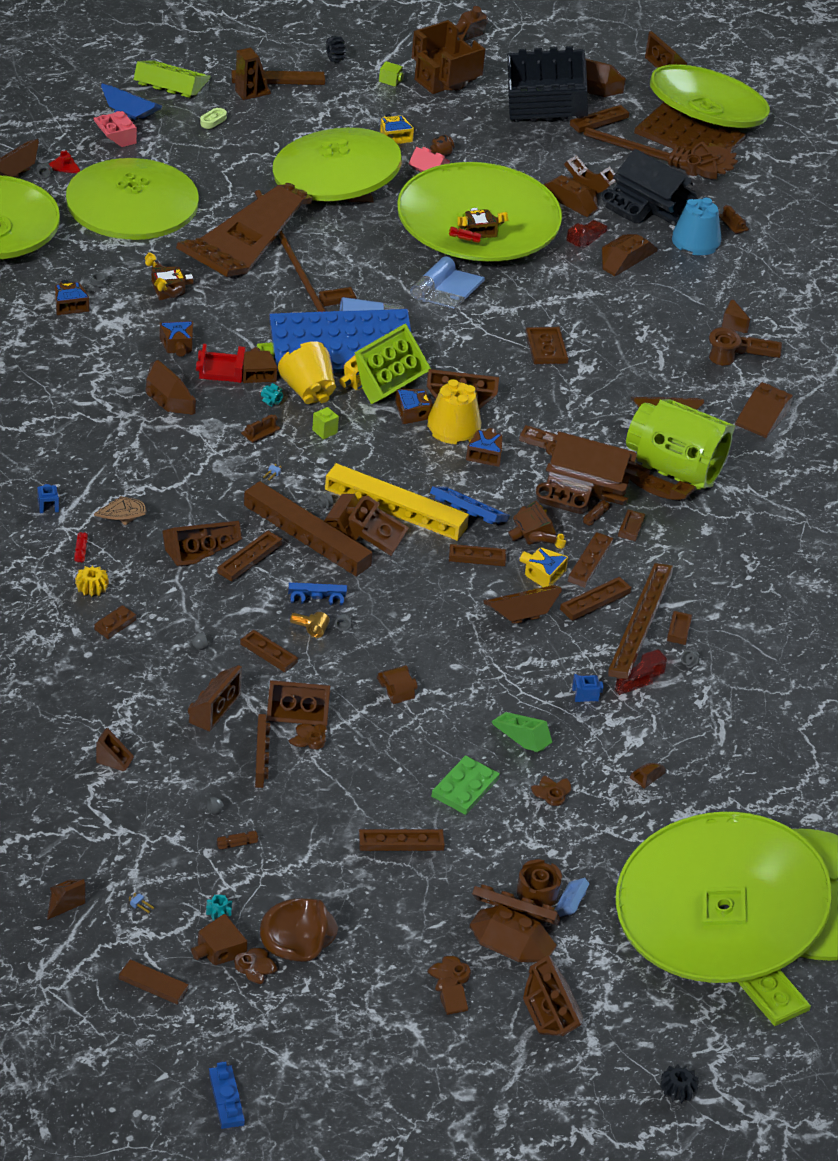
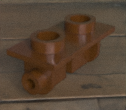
[719,205,749,234]
[241,414,281,443]

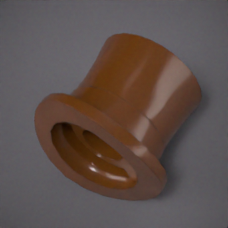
[709,327,742,366]

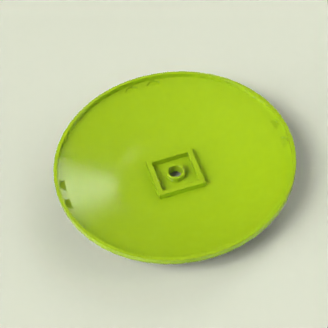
[397,162,562,261]
[616,812,832,983]

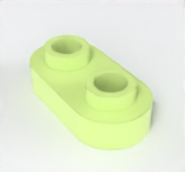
[200,108,227,129]

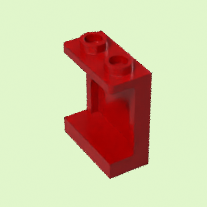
[196,344,245,383]

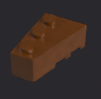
[235,47,271,100]

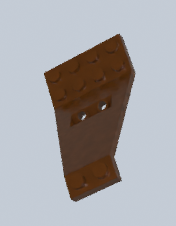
[176,183,313,277]

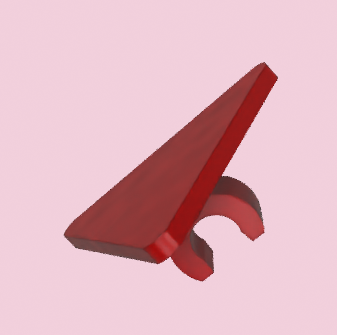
[45,150,80,174]

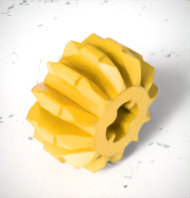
[75,565,109,597]

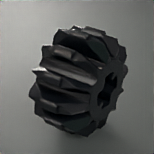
[326,36,346,62]
[660,1064,699,1104]

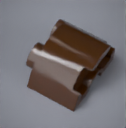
[377,665,418,704]

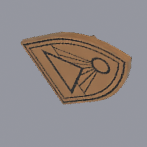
[94,496,146,525]

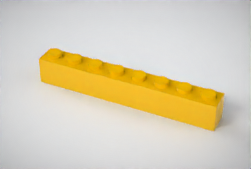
[325,463,469,541]

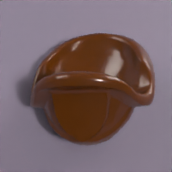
[260,898,338,962]

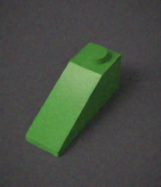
[492,712,552,752]

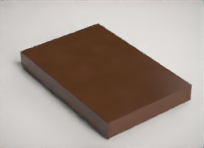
[525,327,569,364]

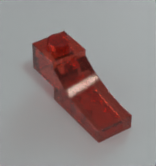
[566,220,607,247]
[615,649,667,695]

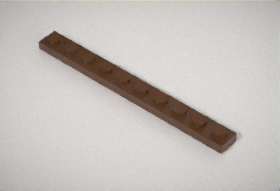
[608,563,673,679]

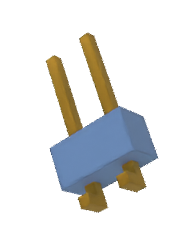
[263,464,281,480]
[129,893,154,913]

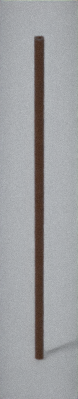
[255,190,326,312]

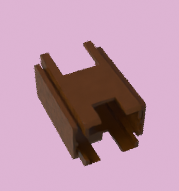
[536,431,637,514]

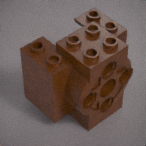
[411,20,485,94]

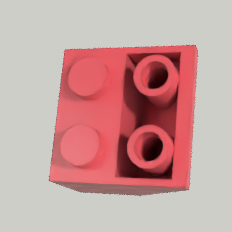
[94,111,137,147]
[408,147,450,172]

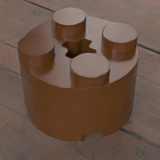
[517,859,562,907]

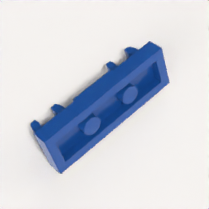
[288,582,347,605]
[209,1062,245,1129]

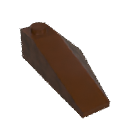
[162,521,242,566]

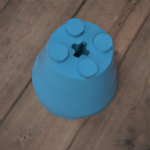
[672,198,722,255]

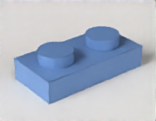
[555,878,589,917]

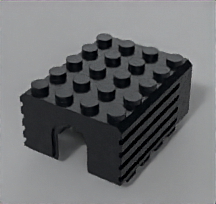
[507,46,588,122]

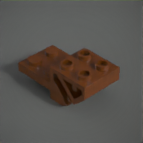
[324,494,409,556]

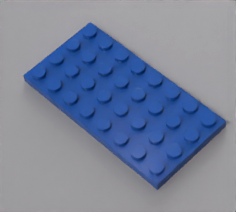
[269,309,411,375]

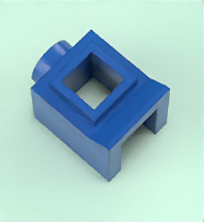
[37,484,59,514]
[572,674,603,702]

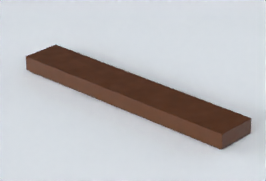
[231,70,325,85]

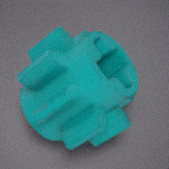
[261,383,283,407]
[206,895,232,921]

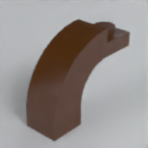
[564,155,616,193]

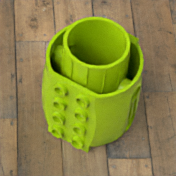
[626,399,736,490]

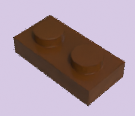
[94,605,136,639]

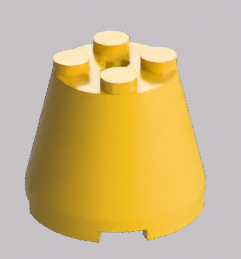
[278,342,336,404]
[427,380,481,444]

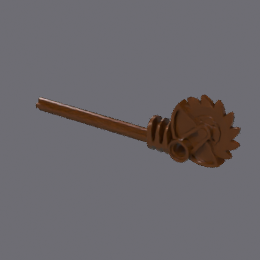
[583,127,738,179]

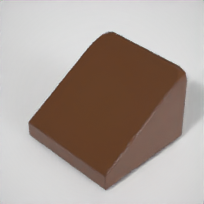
[440,984,468,1015]

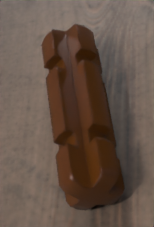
[583,500,609,526]
[217,830,258,850]

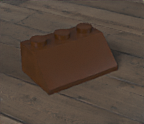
[645,31,687,68]
[188,665,242,732]
[266,680,331,726]

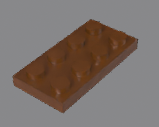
[472,884,560,926]

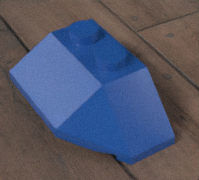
[101,83,162,120]

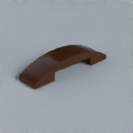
[630,463,696,500]

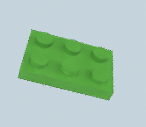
[431,755,500,815]

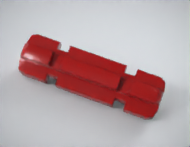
[449,227,481,243]
[74,532,88,563]

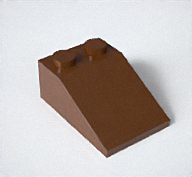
[735,382,793,438]

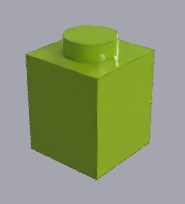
[379,61,404,87]
[312,407,339,439]

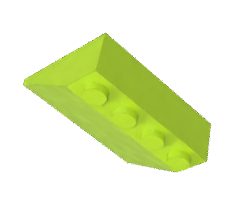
[133,60,210,98]
[354,323,431,404]

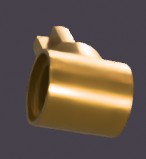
[290,612,330,638]

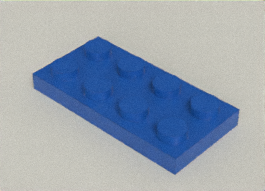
[430,486,510,524]

